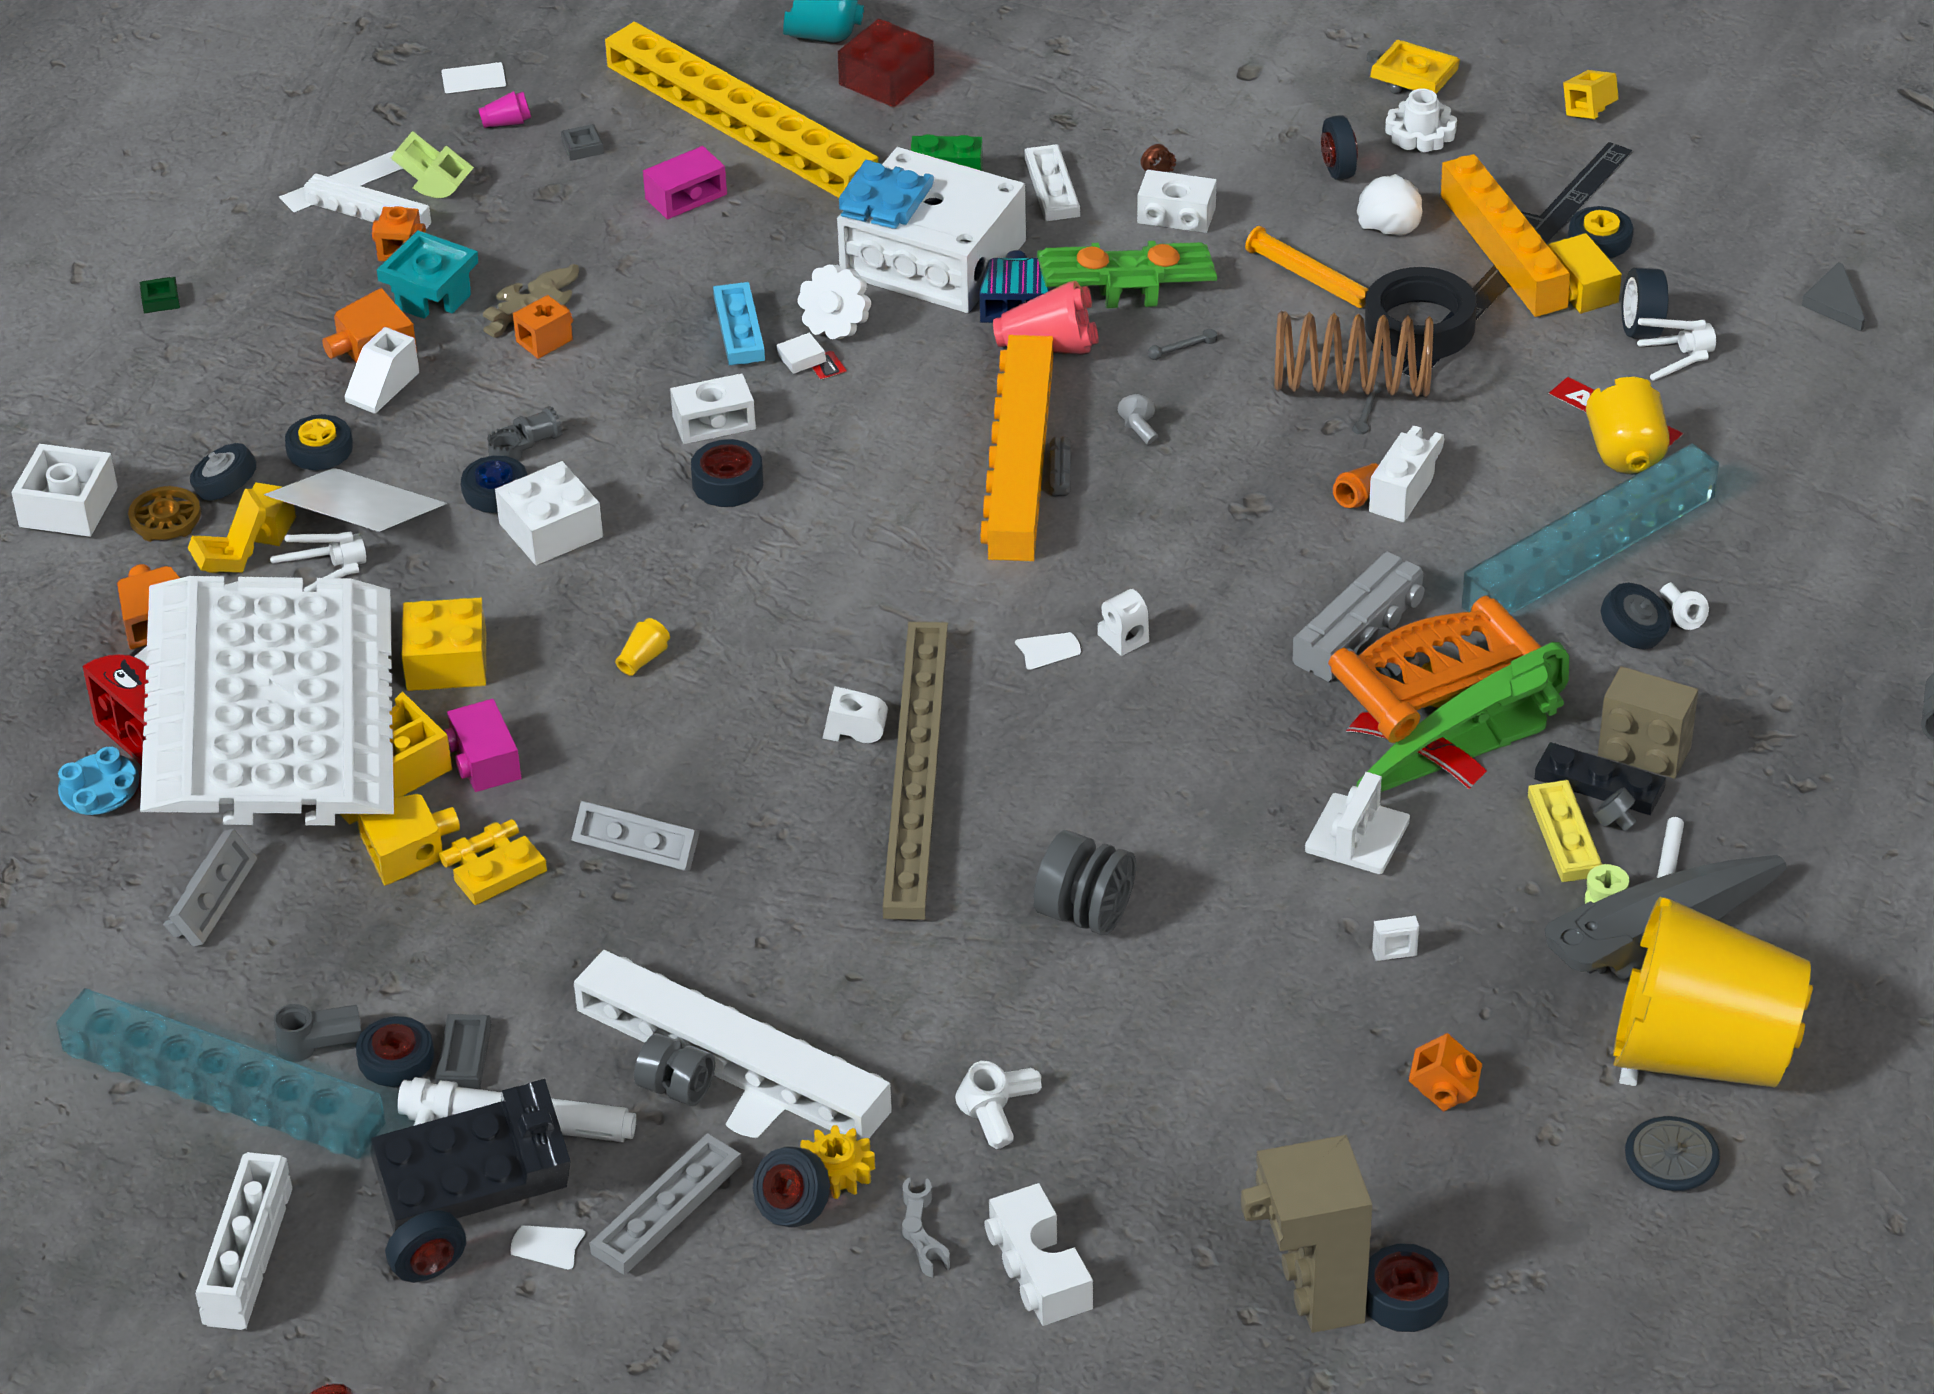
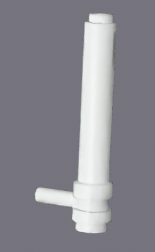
[398,1077,636,1142]

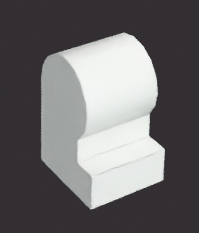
[1098,589,1149,656]
[822,686,888,743]

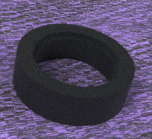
[1365,267,1476,361]

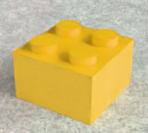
[402,597,486,691]

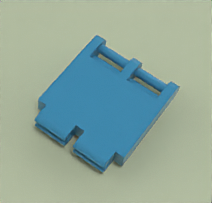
[839,159,934,229]

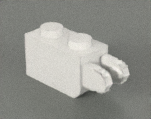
[1369,426,1445,523]

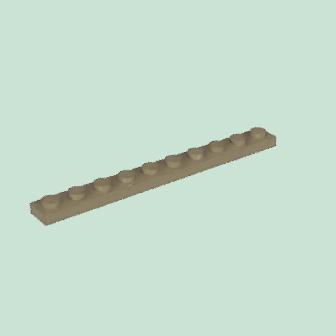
[883,622,948,920]

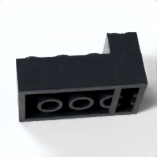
[370,1079,571,1232]

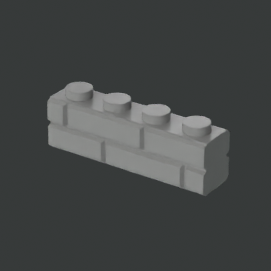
[1292,551,1425,682]

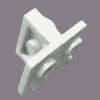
[1305,772,1410,874]

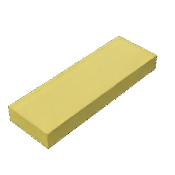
[1528,780,1602,882]

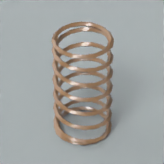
[1274,310,1433,398]

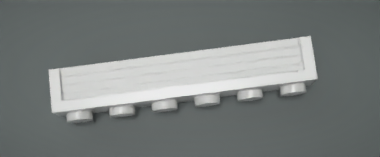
[304,173,431,229]

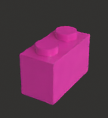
[643,146,727,220]
[443,698,521,792]

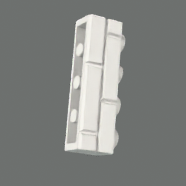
[195,1152,292,1330]

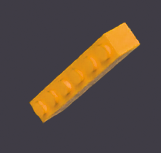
[1441,154,1570,317]

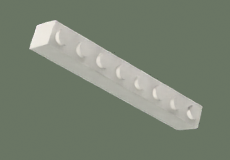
[574,950,892,1141]

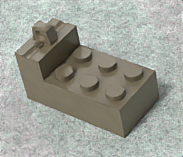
[1241,1135,1372,1333]

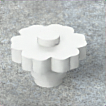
[1385,89,1457,152]
[798,265,871,339]

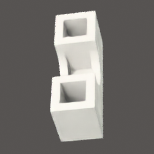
[985,1183,1093,1326]

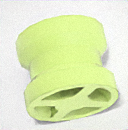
[1585,864,1629,904]

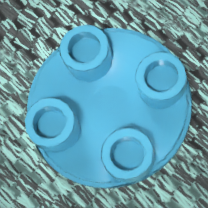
[58,747,139,815]

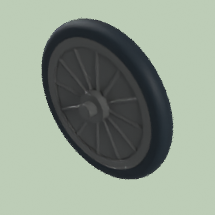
[1625,1116,1720,1191]

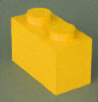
[1548,233,1622,314]

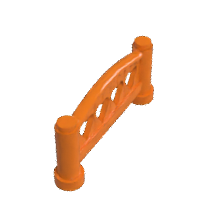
[1328,595,1542,743]

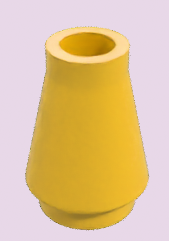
[615,618,670,676]

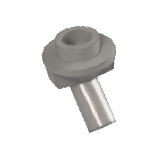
[1118,394,1158,445]

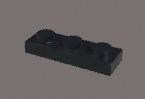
[1534,742,1666,816]

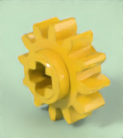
[800,1125,875,1199]

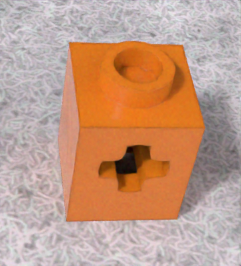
[513,295,573,359]

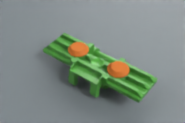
[1037,241,1217,308]

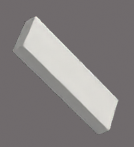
[1024,144,1080,221]

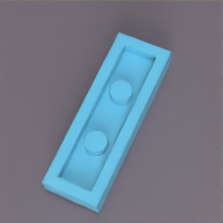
[713,282,765,365]

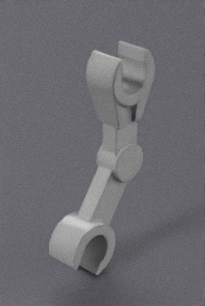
[902,1178,950,1278]

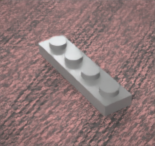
[590,1133,742,1275]

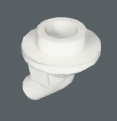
[1660,582,1709,630]

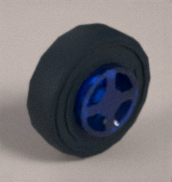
[460,455,528,513]

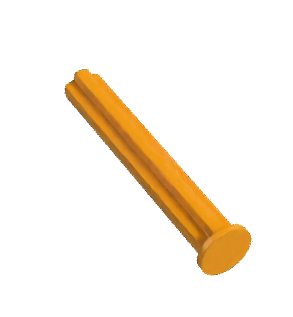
[1245,226,1368,308]

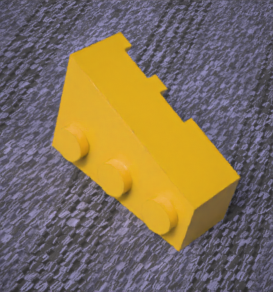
[340,691,452,825]

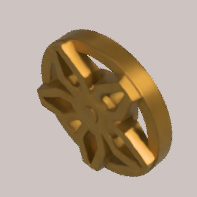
[128,486,201,542]

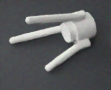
[1637,318,1716,381]
[270,531,366,592]

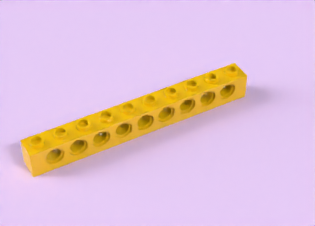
[605,21,878,198]

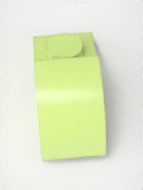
[391,131,474,198]

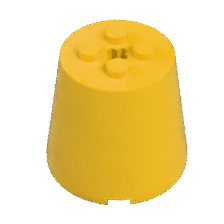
[1613,897,1813,1088]

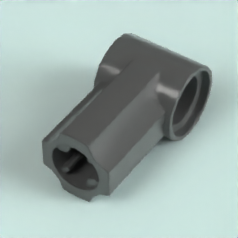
[274,1004,362,1062]

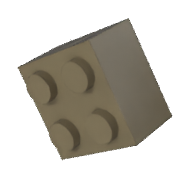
[1598,666,1698,779]

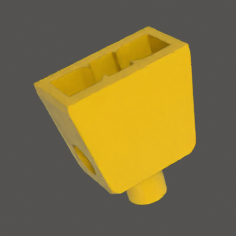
[356,794,460,886]

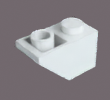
[345,327,419,414]

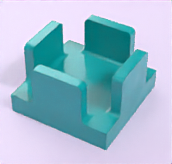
[376,230,479,319]

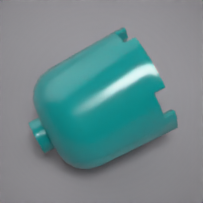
[783,0,864,43]

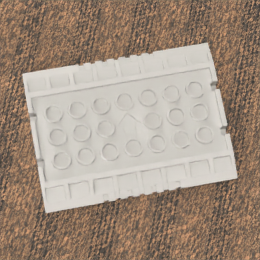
[140,576,394,826]

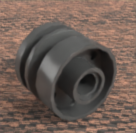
[1034,830,1136,936]

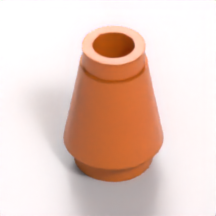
[1333,463,1379,508]

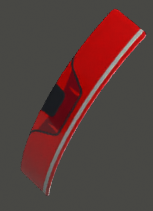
[1346,712,1487,789]

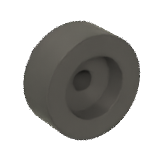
[1593,787,1637,831]

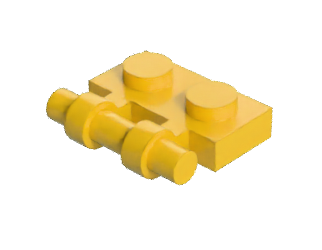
[439,819,547,905]

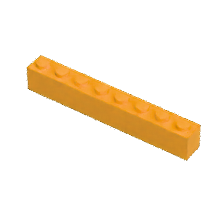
[981,335,1053,561]

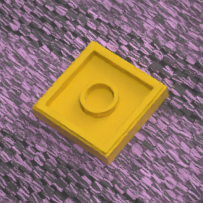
[1370,40,1460,94]

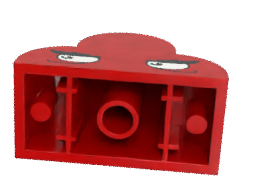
[82,654,149,766]

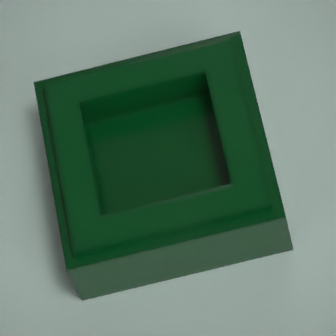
[139,277,180,314]

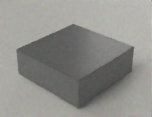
[561,124,604,161]

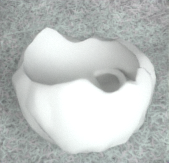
[1357,174,1423,236]

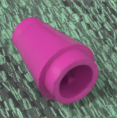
[478,91,532,128]

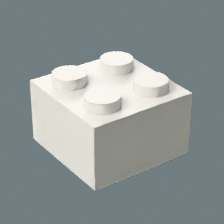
[11,444,118,537]
[495,461,603,566]

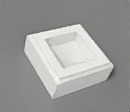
[777,333,826,374]
[1372,916,1419,961]

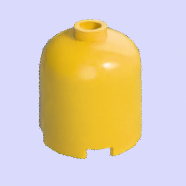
[1586,377,1669,474]

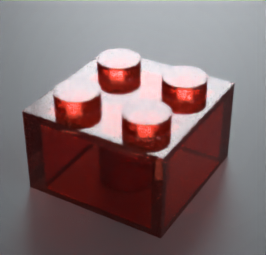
[837,18,934,107]

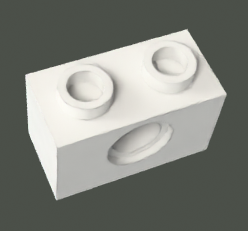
[1137,170,1216,233]
[670,373,756,444]

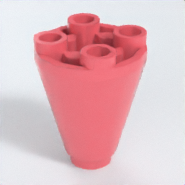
[993,281,1099,355]

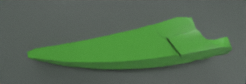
[1356,642,1569,792]

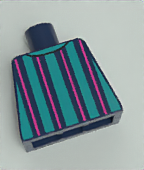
[979,250,1049,323]

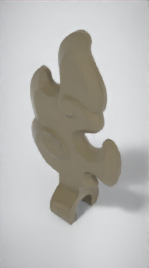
[483,264,579,338]

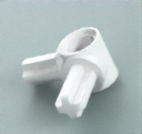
[955,1061,1042,1149]

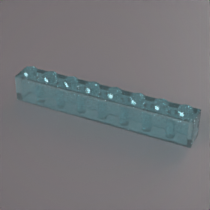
[1462,443,1719,614]

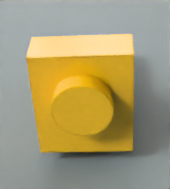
[188,489,266,573]

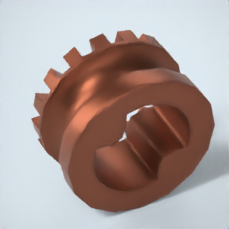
[1141,144,1176,172]

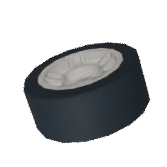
[1621,268,1669,338]

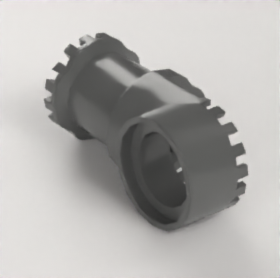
[487,406,562,460]

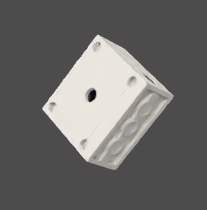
[837,147,1026,313]

